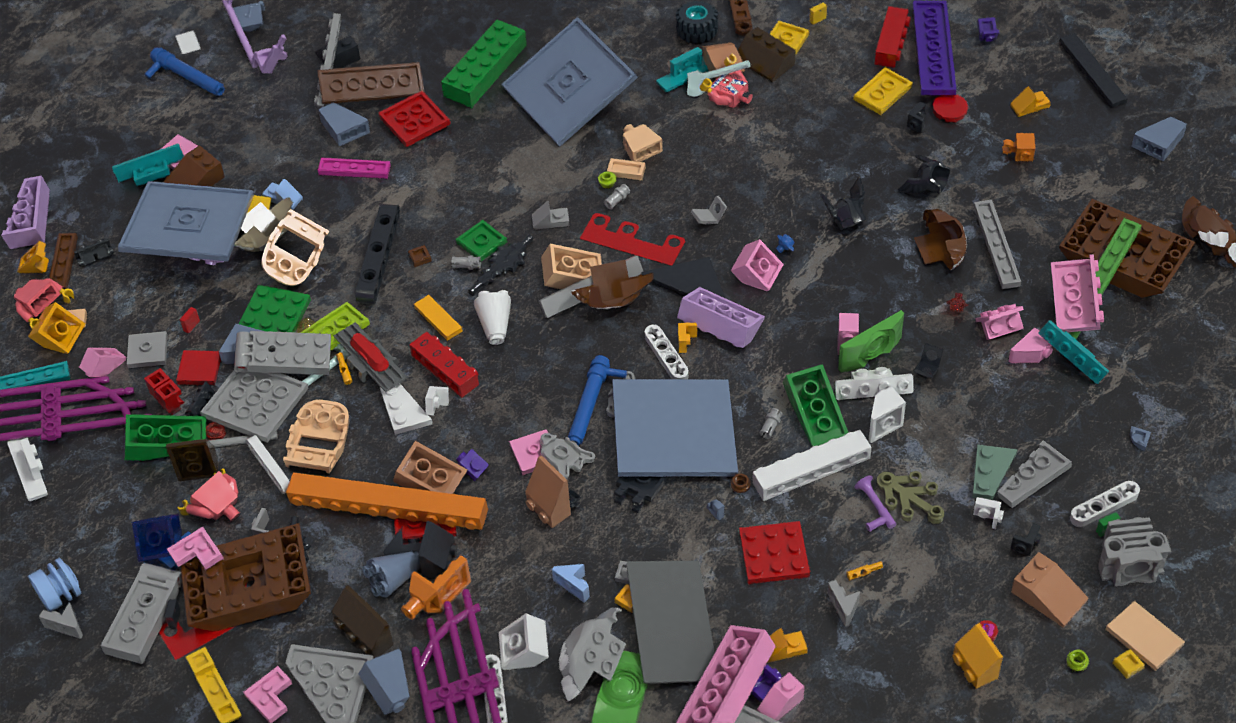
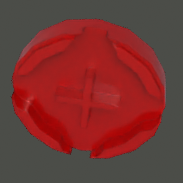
[933,94,968,122]

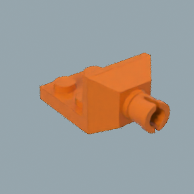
[401,555,471,620]

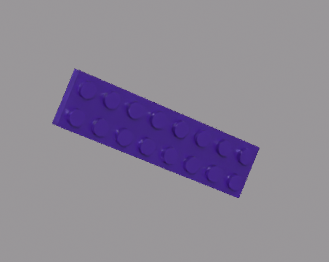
[912,1,957,95]

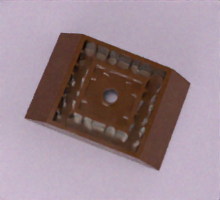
[1059,199,1195,298]
[181,523,311,631]

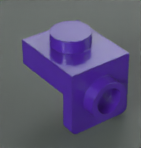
[977,17,999,42]
[456,449,489,481]
[751,665,782,703]

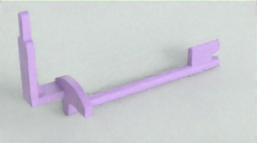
[222,0,287,73]

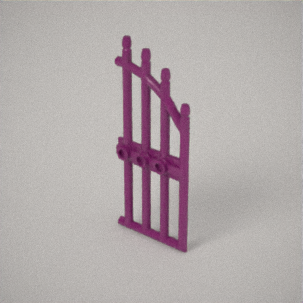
[0,376,152,441]
[411,589,502,723]

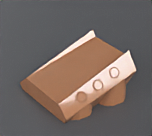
[703,43,745,79]

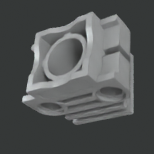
[1098,517,1171,587]

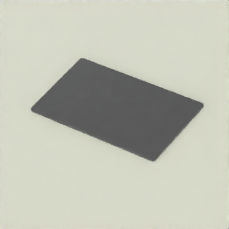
[626,561,715,684]

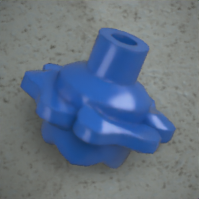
[776,234,794,253]

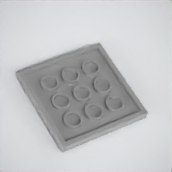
[200,370,309,443]

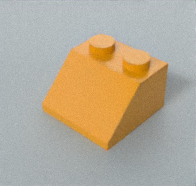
[28,302,86,354]
[953,623,1003,689]

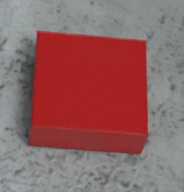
[180,307,200,334]

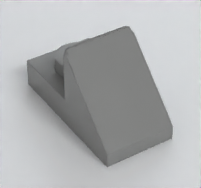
[532,201,569,230]
[827,580,860,627]
[39,603,83,639]

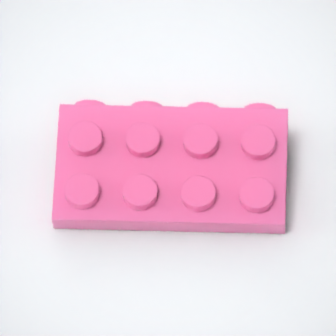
[1051,255,1104,332]

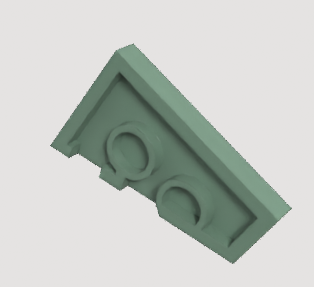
[972,445,1018,500]

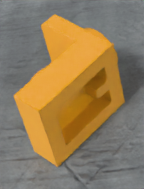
[678,322,697,353]

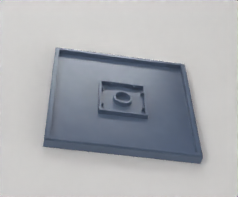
[501,17,638,147]
[118,181,254,261]
[612,379,738,477]

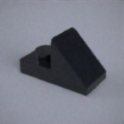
[383,526,422,555]

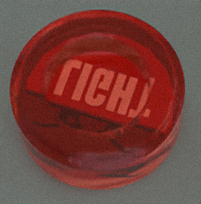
[206,422,226,440]

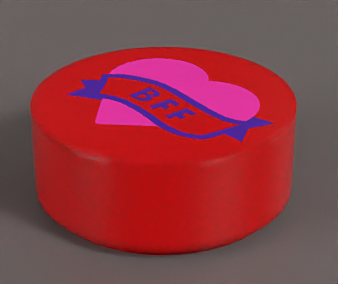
[980,620,998,642]

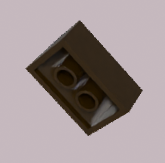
[737,27,796,83]
[332,585,394,658]

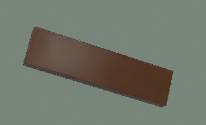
[49,233,78,290]

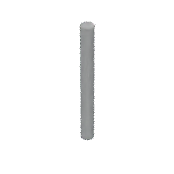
[209,431,278,448]

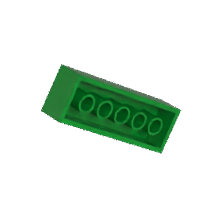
[441,20,527,108]

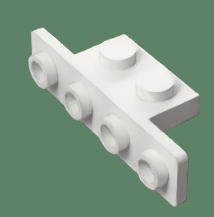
[835,367,913,400]
[7,438,48,501]

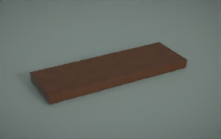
[317,62,424,104]

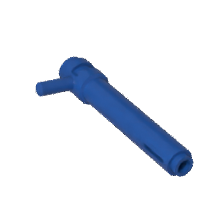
[145,48,225,96]
[568,355,627,446]

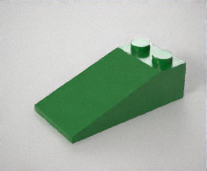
[783,364,848,447]
[125,414,206,460]

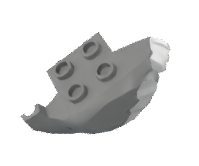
[559,608,626,701]

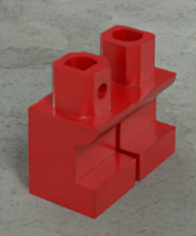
[144,368,184,415]

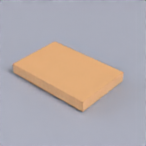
[1106,601,1185,671]

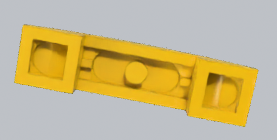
[186,647,242,723]

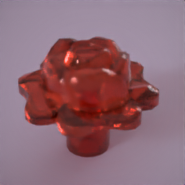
[946,292,969,312]

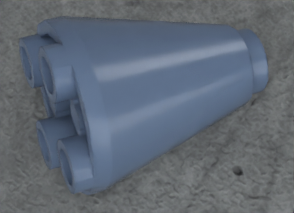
[362,552,420,597]

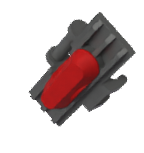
[333,322,408,392]

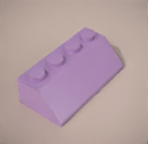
[677,287,765,348]

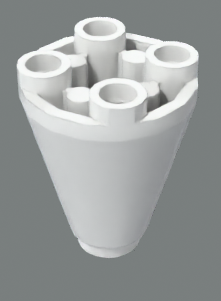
[474,290,511,345]

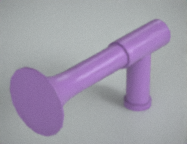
[855,476,896,532]

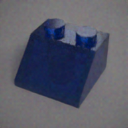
[132,514,182,562]

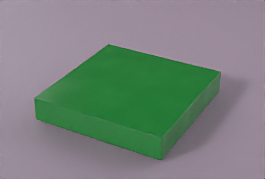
[456,220,507,262]

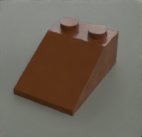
[163,145,225,187]

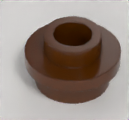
[731,474,751,493]

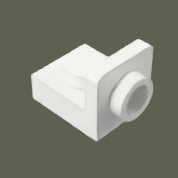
[425,386,449,415]
[973,497,1004,529]

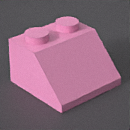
[731,240,784,291]

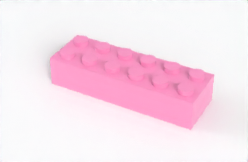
[676,625,776,723]

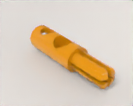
[336,352,353,385]
[846,561,883,581]

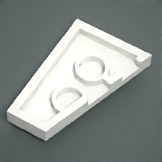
[380,384,432,435]

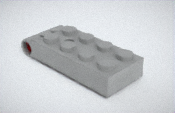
[234,331,331,375]
[101,563,183,664]

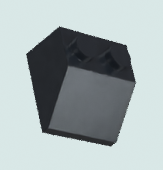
[315,35,361,69]
[418,521,458,579]

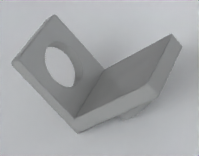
[691,196,727,224]
[251,508,269,535]

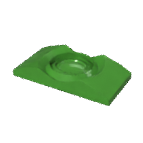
[838,310,904,372]
[592,651,648,723]

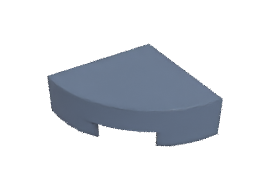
[1130,426,1151,451]
[706,499,724,521]

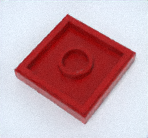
[176,350,221,385]

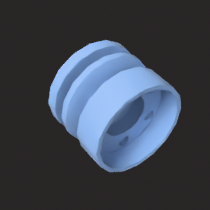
[28,557,82,612]

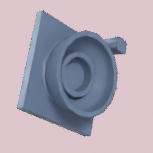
[233,1,265,32]

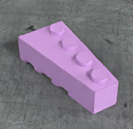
[1,176,50,249]

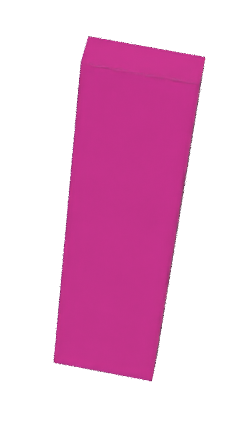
[318,158,391,179]

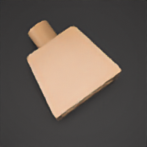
[623,124,663,162]

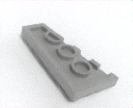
[998,441,1072,508]

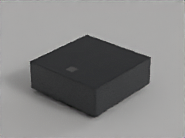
[164,599,181,628]

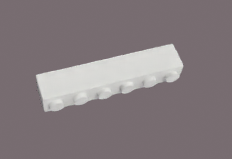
[753,430,871,501]

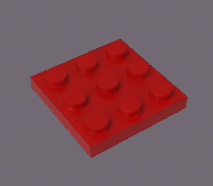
[378,91,450,147]
[739,521,810,584]

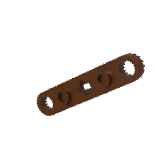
[729,0,752,36]

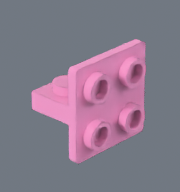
[975,304,1024,340]

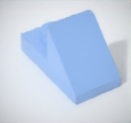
[262,179,303,210]
[552,564,590,602]

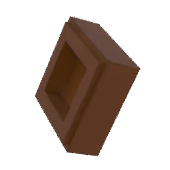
[408,245,432,267]

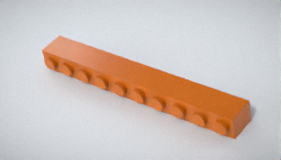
[286,473,488,530]

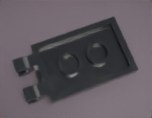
[614,476,670,513]

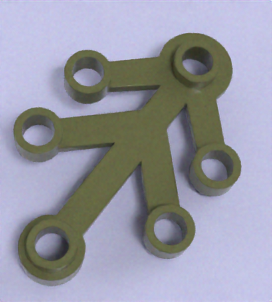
[877,471,944,524]

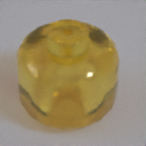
[298,318,315,333]

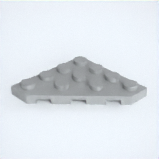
[285,644,374,723]

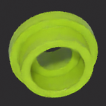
[598,172,616,188]
[1066,650,1089,671]

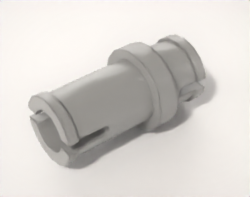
[604,184,630,209]
[452,255,481,270]
[759,408,783,439]

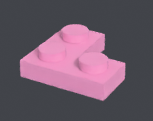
[167,527,224,569]
[244,666,292,723]

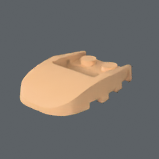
[261,209,329,286]
[283,400,349,473]

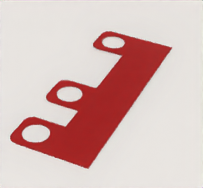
[580,213,685,265]
[159,582,248,660]

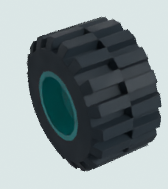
[676,1,718,43]

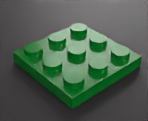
[239,285,311,333]

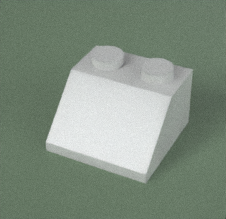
[869,386,906,443]
[499,614,549,670]

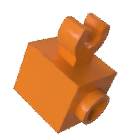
[1002,133,1035,161]

